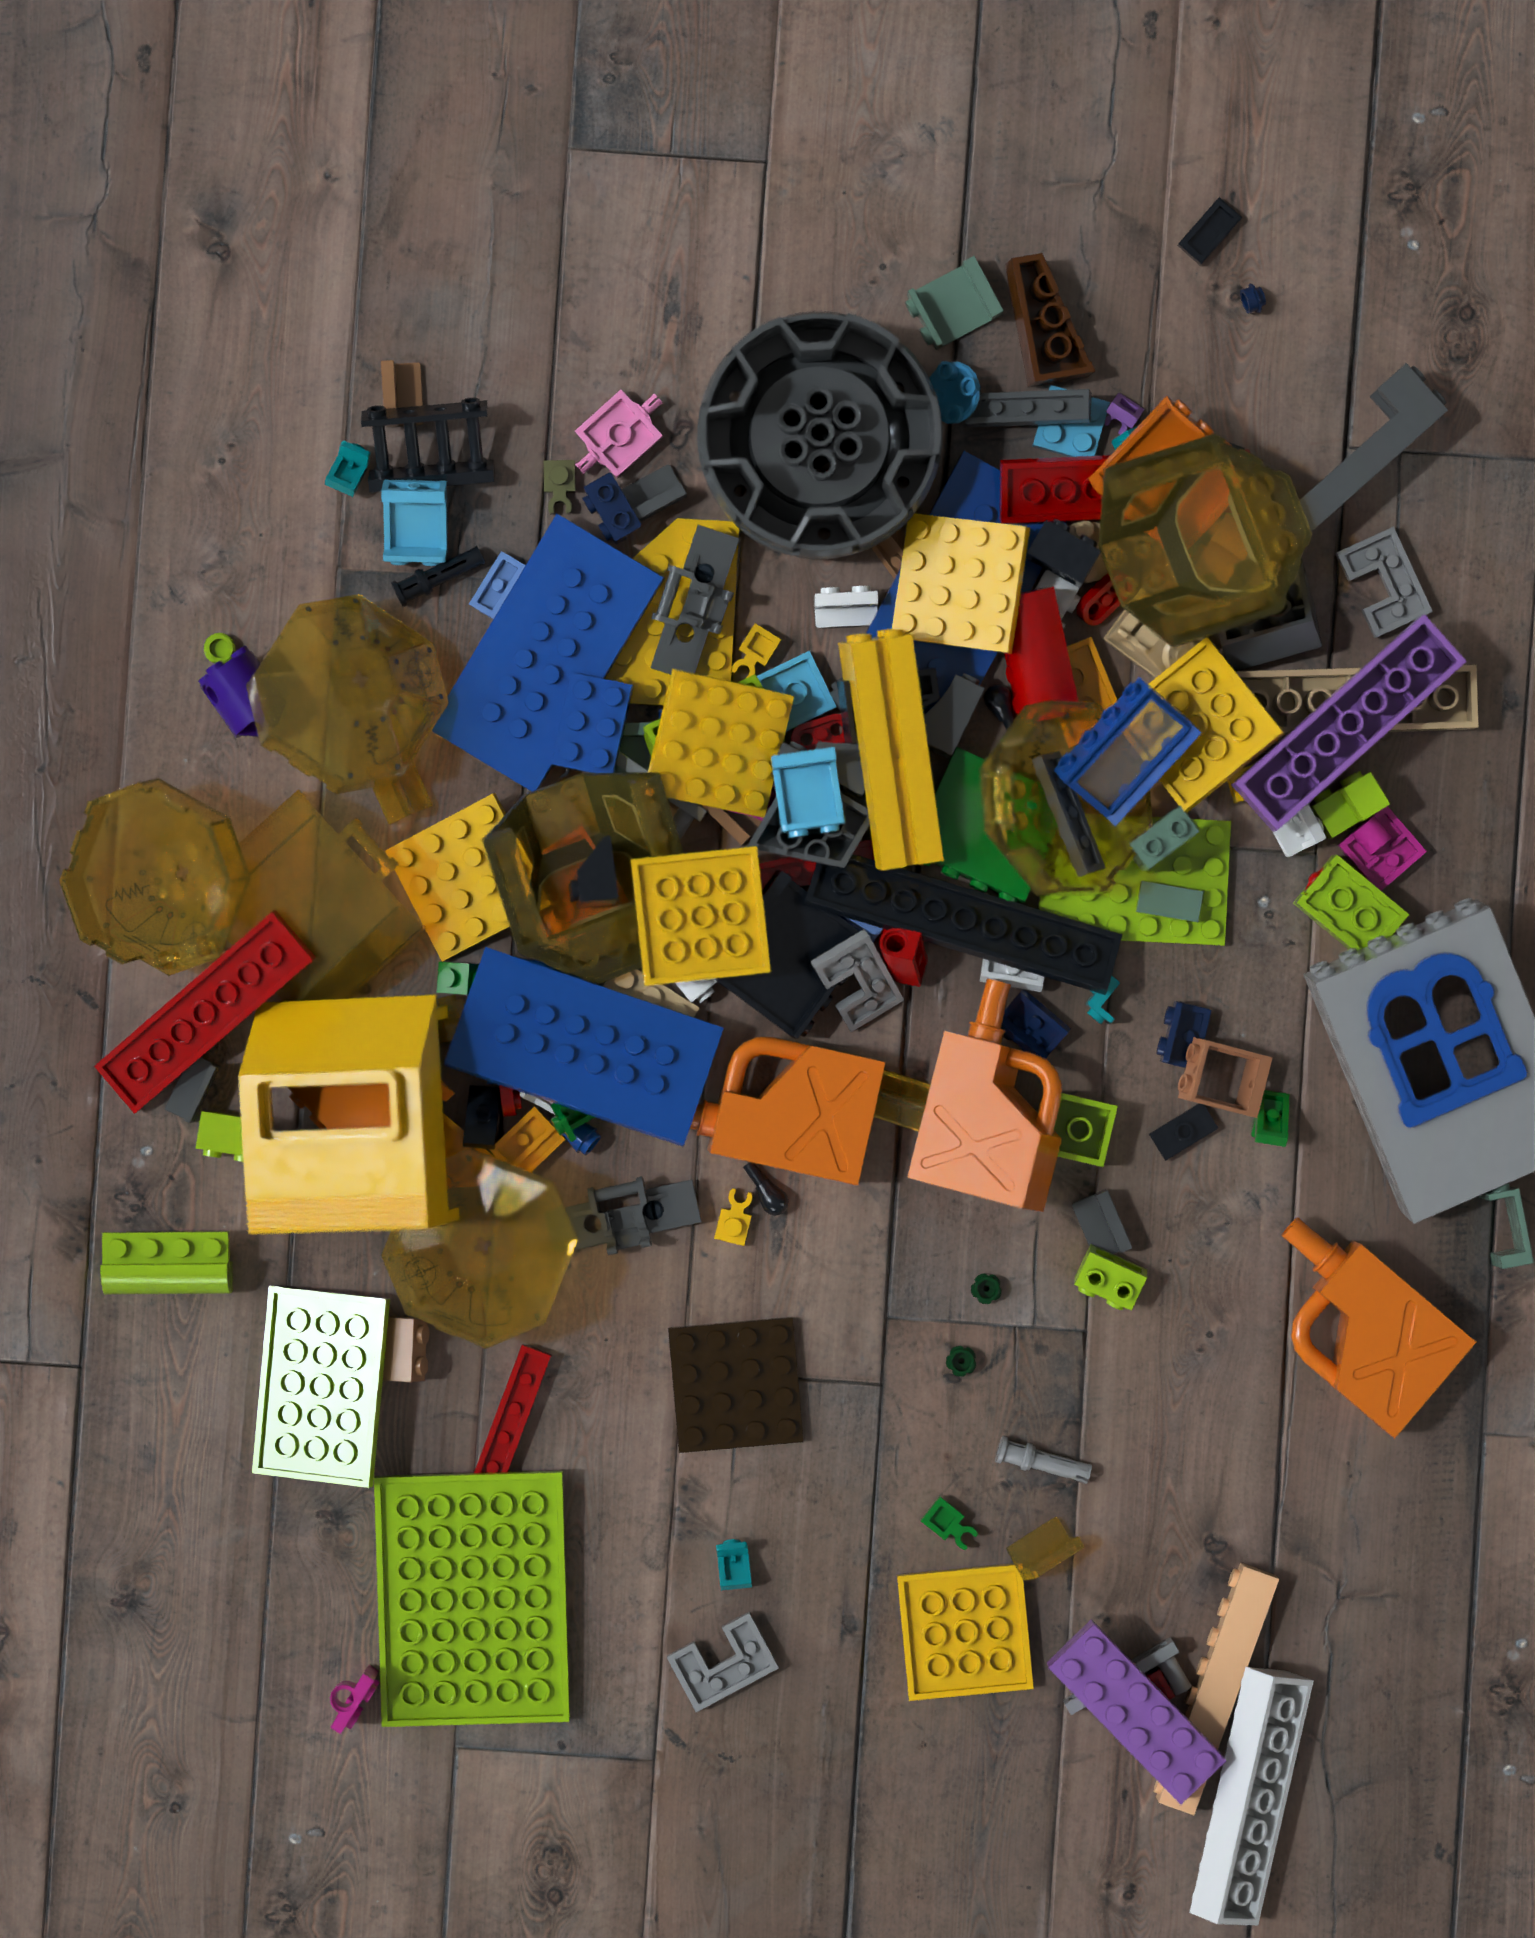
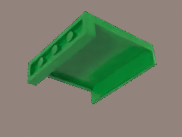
[922,747,1058,904]

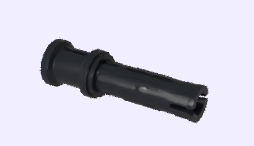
[391,546,486,607]

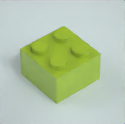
[1054,1093,1118,1167]

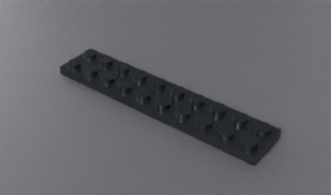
[804,854,1122,995]

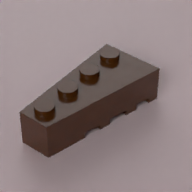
[1005,253,1096,387]

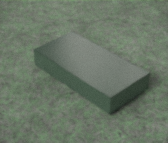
[1136,881,1204,922]

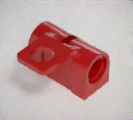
[879,928,928,987]

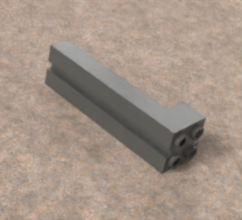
[1297,363,1448,534]

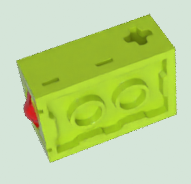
[1293,854,1409,951]

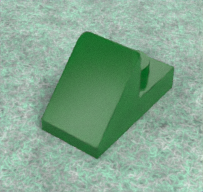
[1251,1090,1290,1147]

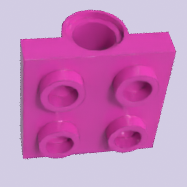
[1337,806,1427,891]
[330,1665,380,1734]

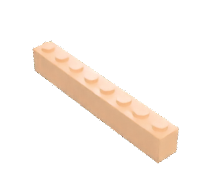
[1153,1562,1279,1815]

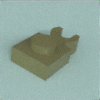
[543,460,576,515]

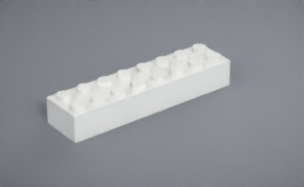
[1190,1667,1314,1925]

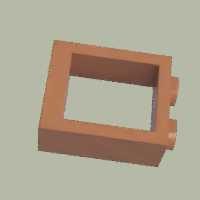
[1178,1037,1273,1118]

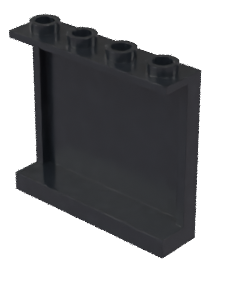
[714,870,871,1039]

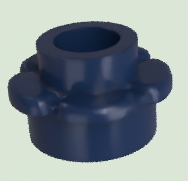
[1240,283,1266,314]

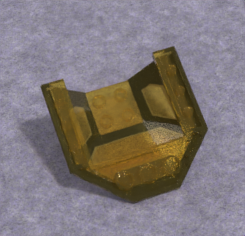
[1099,434,1313,648]
[482,772,684,984]

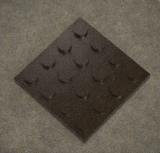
[668,1317,804,1453]

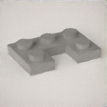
[1335,526,1433,639]
[810,929,904,1032]
[667,1611,779,1712]

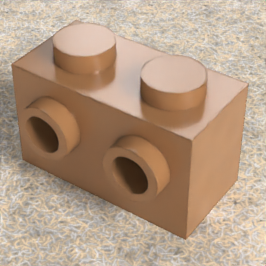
[383,1316,430,1382]

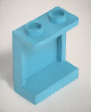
[381,480,448,566]
[771,747,845,838]

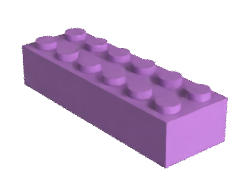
[1046,1619,1226,1805]

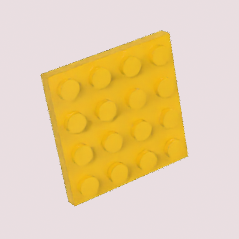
[892,514,1030,654]
[1122,637,1285,813]
[645,669,794,818]
[385,793,552,962]
[630,846,771,986]
[897,1563,1034,1701]

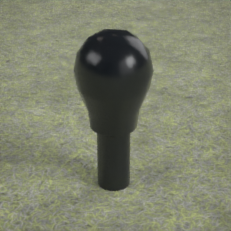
[984,685,1024,743]
[743,1162,789,1216]

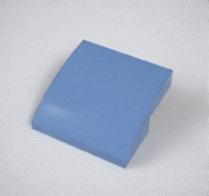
[469,551,526,619]

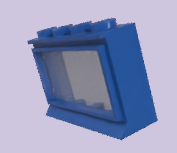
[1054,677,1201,826]

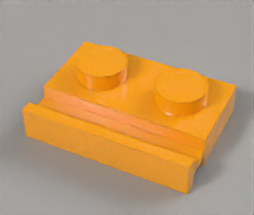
[489,1106,566,1183]

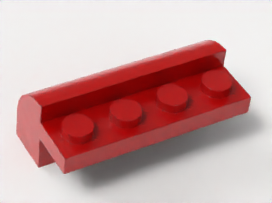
[1004,586,1080,722]

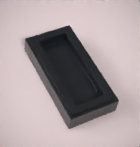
[1177,197,1243,266]

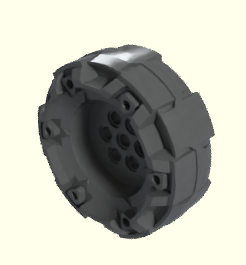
[697,311,943,559]

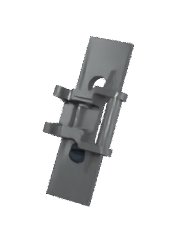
[650,525,740,675]
[546,1176,702,1256]

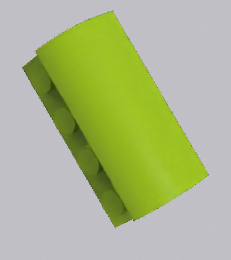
[100,1231,233,1295]

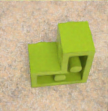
[1310,771,1390,839]

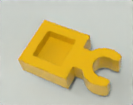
[732,623,781,678]
[714,1188,752,1246]

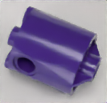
[198,646,287,738]

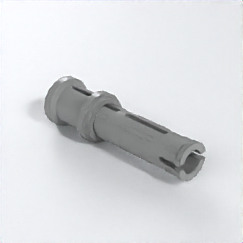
[995,1436,1092,1484]

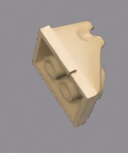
[1102,588,1215,678]

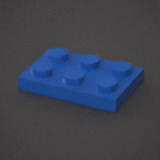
[551,672,634,773]

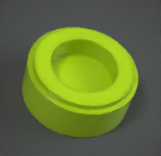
[204,633,236,664]

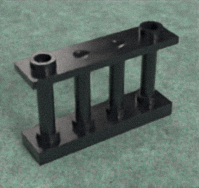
[361,397,495,492]

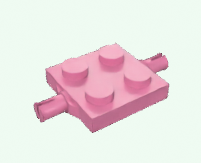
[575,390,663,478]

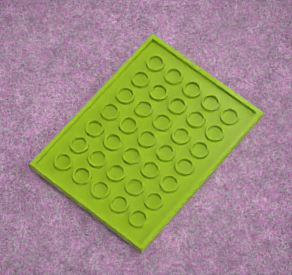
[374,1471,570,1727]

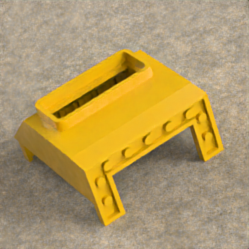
[239,995,460,1234]

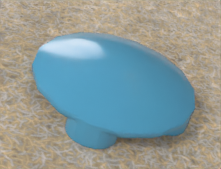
[930,361,980,424]

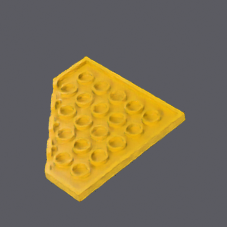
[605,518,739,706]

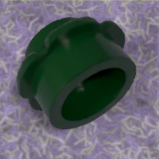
[971,1273,1002,1304]
[946,1346,977,1377]

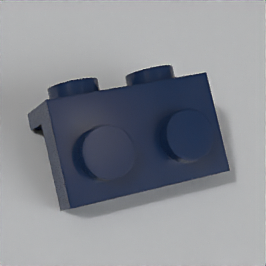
[582,473,641,545]
[1001,989,1071,1059]
[1156,1001,1212,1068]

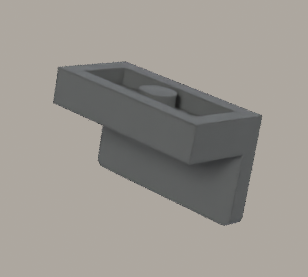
[621,465,687,522]
[165,1057,221,1123]
[1072,1189,1132,1254]

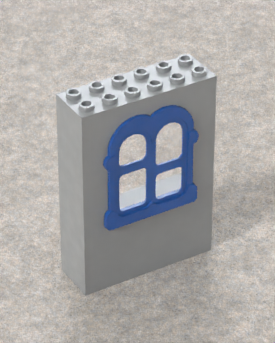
[1303,898,1535,1224]

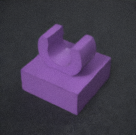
[1104,392,1145,435]

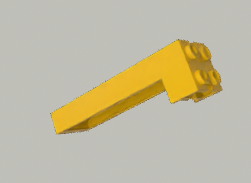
[838,628,944,870]

